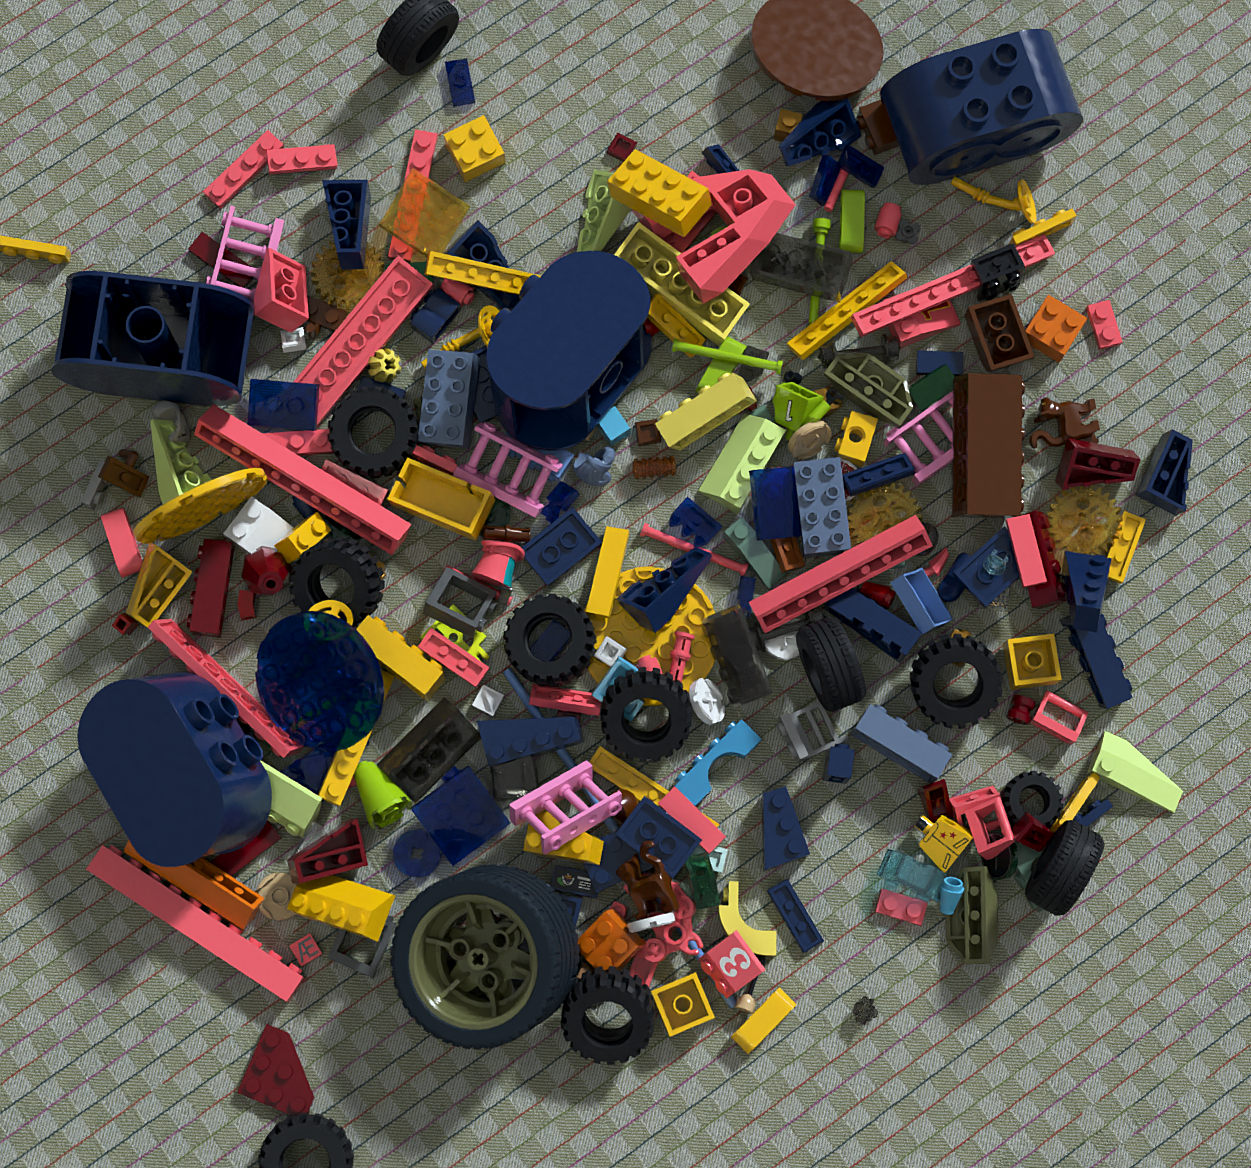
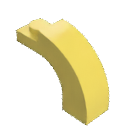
[718,881,776,957]

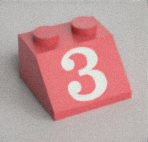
[698,930,766,999]

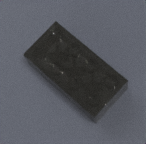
[750,233,853,303]

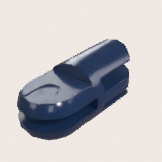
[938,553,970,603]

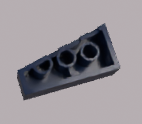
[322,179,371,270]
[824,587,922,663]
[1060,613,1133,709]
[477,717,584,769]

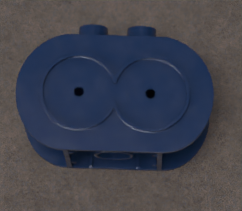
[879,29,1083,185]
[487,251,652,451]
[51,271,255,406]
[77,672,272,867]

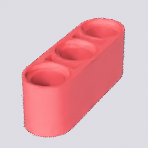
[101,508,143,578]

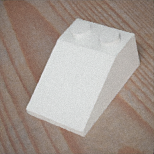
[224,496,299,566]

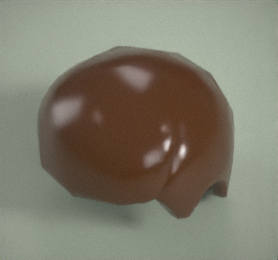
[608,789,639,825]

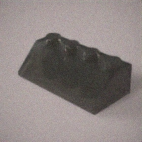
[702,604,773,708]
[377,698,481,804]

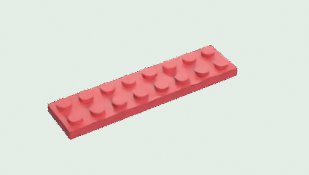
[280,256,434,428]
[148,618,305,758]

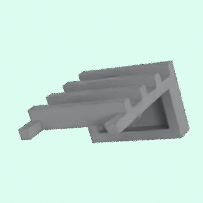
[777,701,849,763]

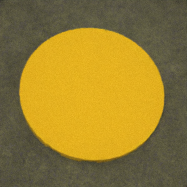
[133,468,268,544]
[584,567,720,706]

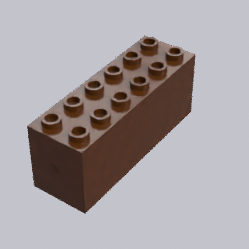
[952,373,1025,519]

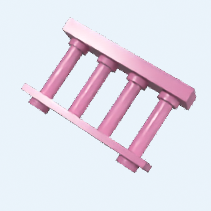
[206,206,285,302]
[883,391,954,487]
[453,422,564,518]
[509,760,622,855]

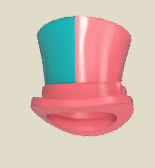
[471,540,525,588]

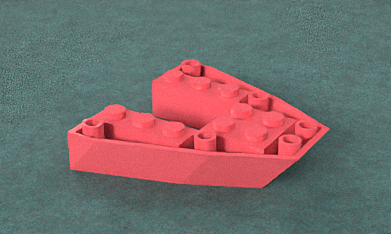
[632,169,796,304]

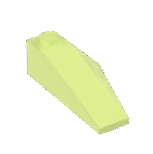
[577,169,631,252]
[150,419,211,505]
[1086,731,1183,813]

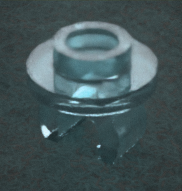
[983,549,1008,576]

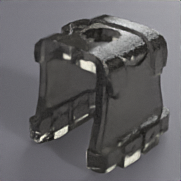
[490,756,539,801]

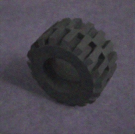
[1001,771,1064,827]

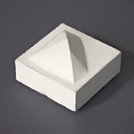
[280,327,306,353]
[594,636,627,667]
[472,685,504,717]

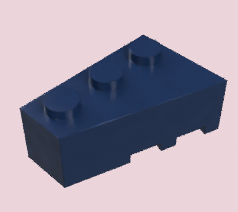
[1136,429,1193,516]
[761,786,810,872]

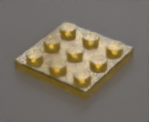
[378,168,470,258]

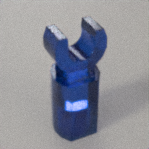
[734,576,756,618]

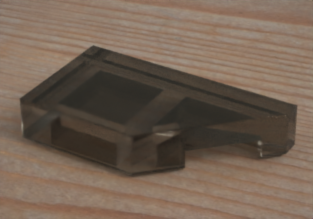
[738,345,769,383]

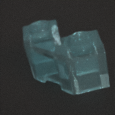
[877,849,950,903]

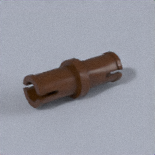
[482,525,531,543]

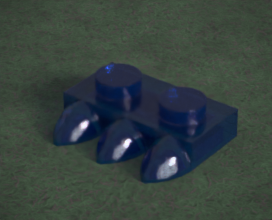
[669,497,723,547]
[288,752,328,803]

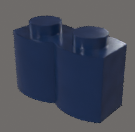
[410,288,461,344]

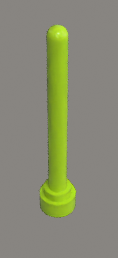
[809,218,831,324]

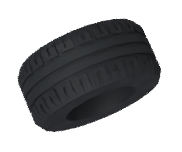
[376,0,459,76]
[796,617,866,712]
[1025,820,1105,916]

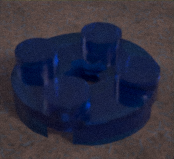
[393,829,441,878]

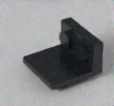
[971,243,1025,301]

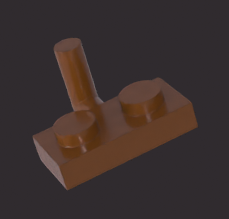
[306,295,348,339]
[98,449,150,497]

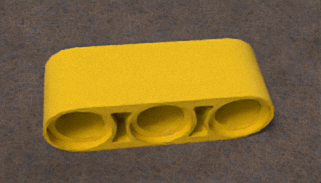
[731,987,796,1054]

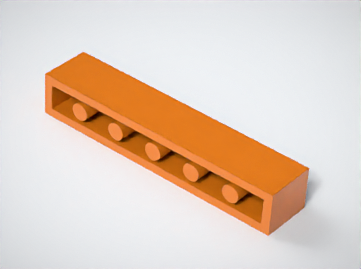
[123,840,264,930]

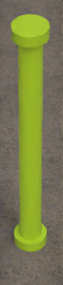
[671,338,783,374]

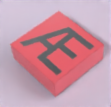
[289,933,323,967]

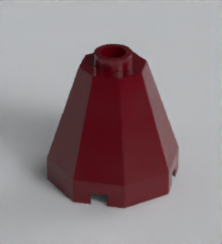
[241,546,292,596]

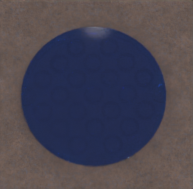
[255,611,384,752]

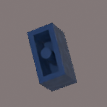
[822,744,855,784]

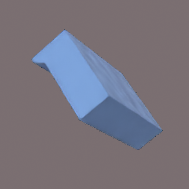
[890,568,953,635]

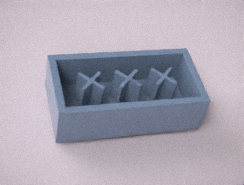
[418,349,480,449]
[793,457,851,558]
[850,704,952,784]

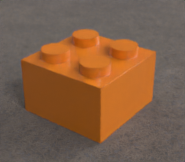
[1025,294,1087,363]
[577,909,646,971]

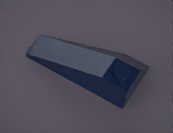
[778,98,862,166]
[443,220,521,311]
[616,547,712,633]

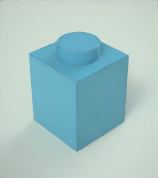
[597,406,630,446]

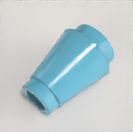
[940,877,964,915]

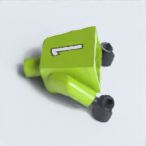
[772,371,844,440]

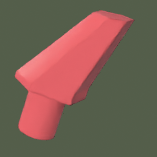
[924,547,950,577]

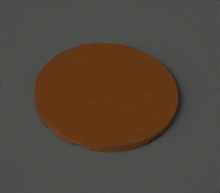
[750,0,883,101]

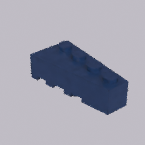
[1061,551,1112,633]

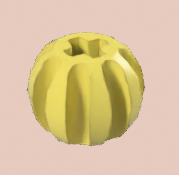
[368,348,402,383]

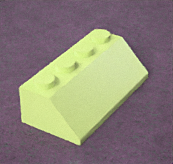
[698,414,786,514]
[260,760,322,838]

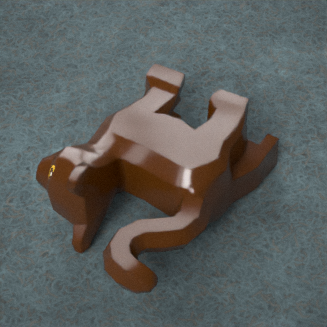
[1029,397,1100,449]
[616,840,680,921]

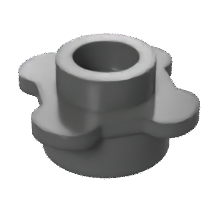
[895,219,921,244]

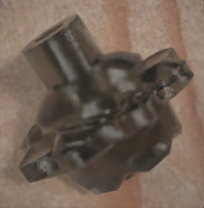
[853,996,878,1025]

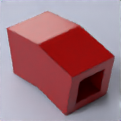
[238,590,257,621]
[112,613,139,636]

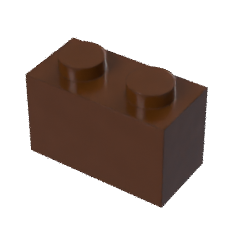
[856,100,899,155]

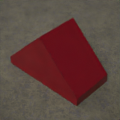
[917,779,953,823]
[1011,811,1054,853]

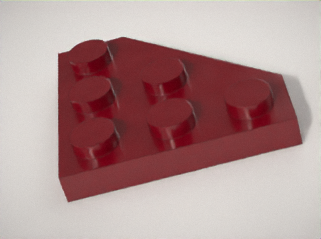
[237,1024,315,1116]

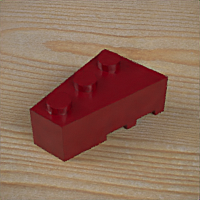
[1055,438,1141,490]
[287,818,368,884]

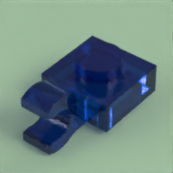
[541,481,580,523]

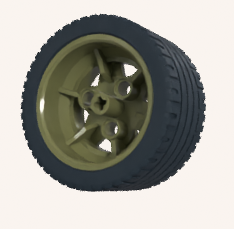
[390,864,580,1050]

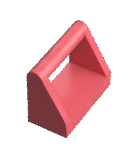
[1029,690,1089,745]
[949,785,1001,832]
[965,797,1015,860]

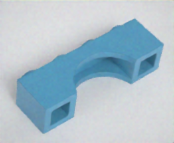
[674,719,762,807]

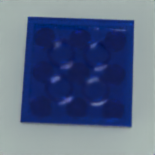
[410,765,510,866]

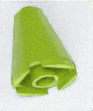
[354,761,412,829]

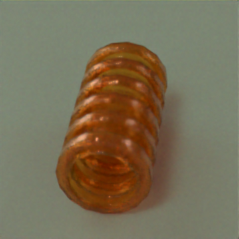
[633,456,676,479]

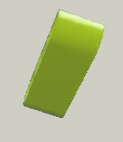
[839,189,865,254]
[695,336,747,393]

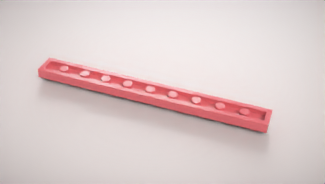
[850,234,1055,337]

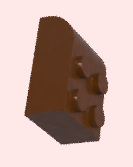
[964,294,1035,372]

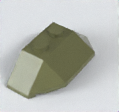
[824,353,913,427]
[946,866,998,964]

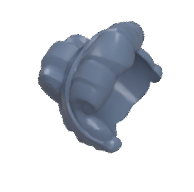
[573,446,615,486]

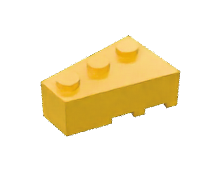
[126,543,192,629]
[523,810,604,865]

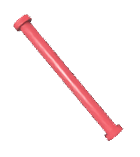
[640,523,749,577]

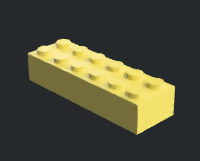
[614,222,750,346]

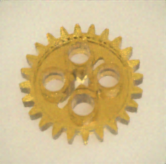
[310,241,385,310]
[847,482,923,545]
[1047,485,1123,555]

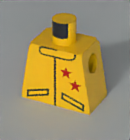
[915,815,973,873]

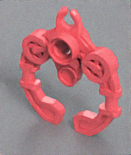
[609,873,703,963]

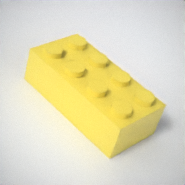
[655,372,757,451]

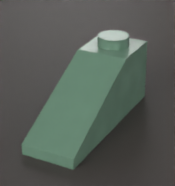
[723,517,786,589]

